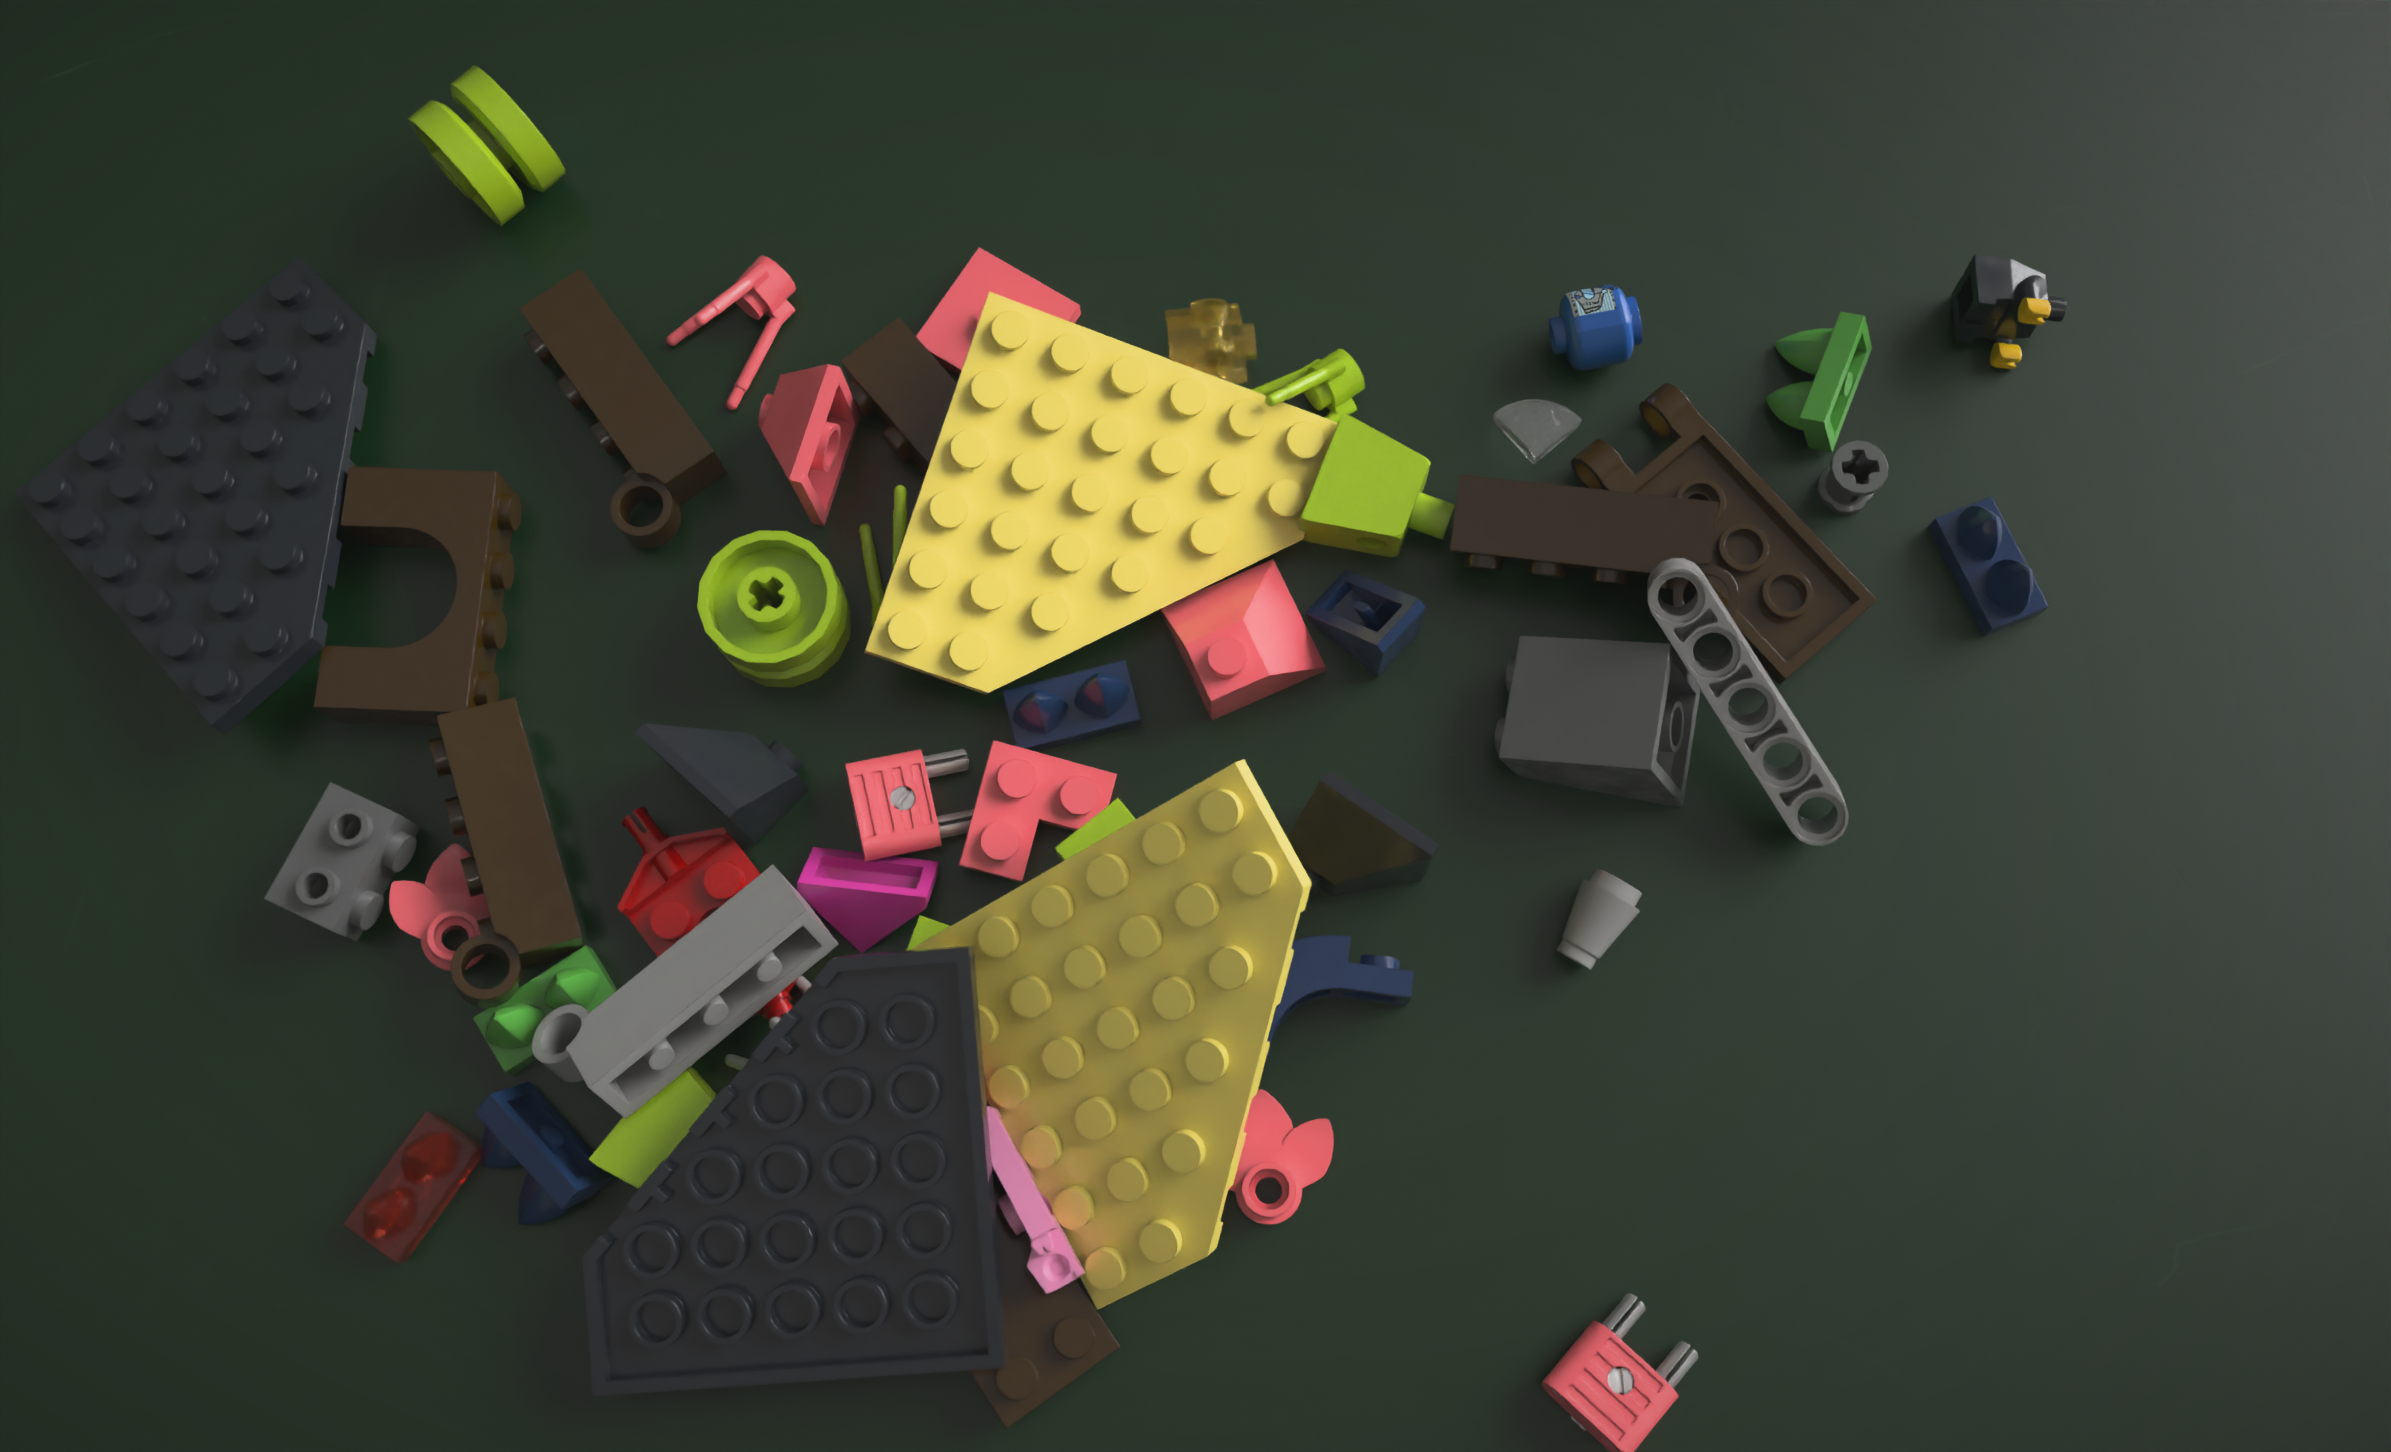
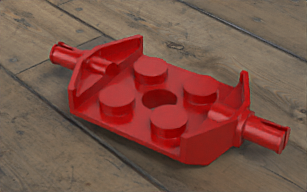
[617,807,799,1020]

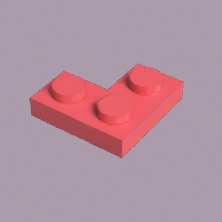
[958,740,1117,883]

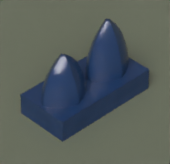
[1928,496,2049,636]
[1003,660,1142,752]
[474,1081,614,1225]

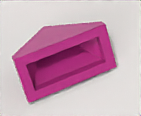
[797,847,939,953]

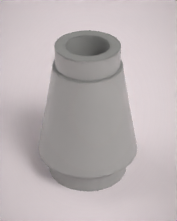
[1557,868,1642,970]

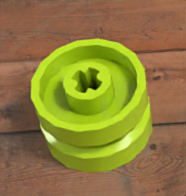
[408,66,566,227]
[697,530,852,687]

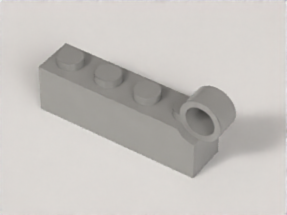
[532,865,839,1119]

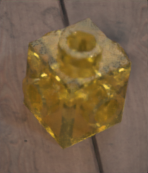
[1165,298,1257,384]

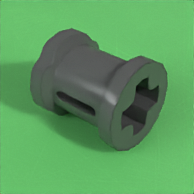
[1816,440,1889,515]

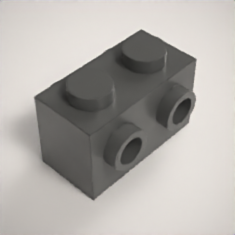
[264,782,421,942]

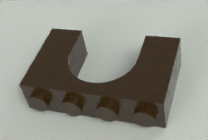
[314,466,522,727]

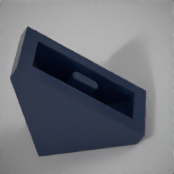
[1305,570,1426,678]

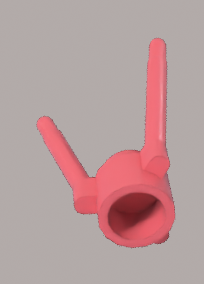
[666,255,796,410]

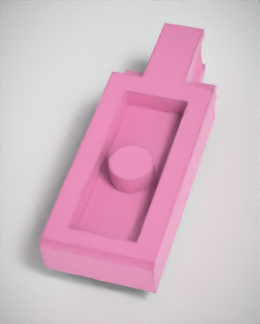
[987,1106,1085,1294]

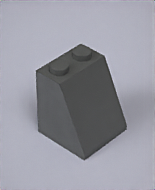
[1495,636,1701,807]

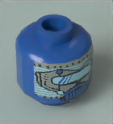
[1548,284,1643,371]

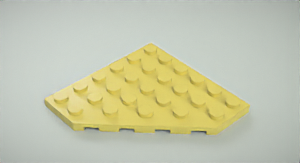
[864,291,1338,695]
[910,760,1312,1310]

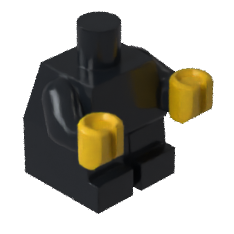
[1952,254,2067,369]

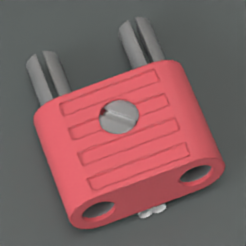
[845,749,973,862]
[1541,1294,1698,1452]

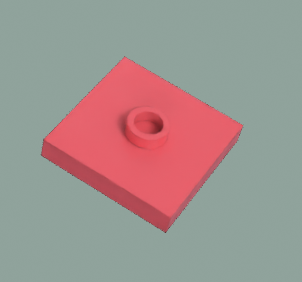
[916,247,1081,376]

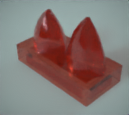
[344,1111,482,1263]

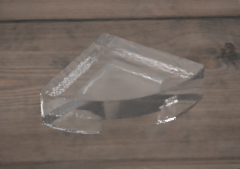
[1493,399,1582,464]

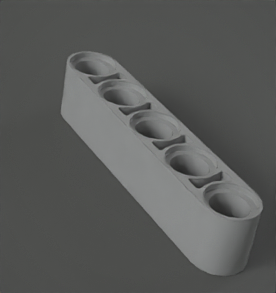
[1647,558,1849,846]

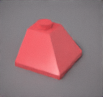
[758,364,861,526]
[1160,559,1326,721]

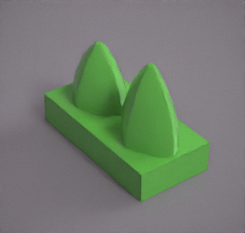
[1766,312,1872,453]
[473,945,618,1075]

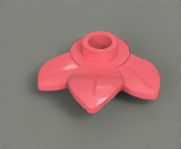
[389,843,489,972]
[1228,1089,1334,1225]

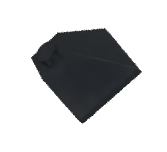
[634,723,810,845]
[1287,770,1440,897]

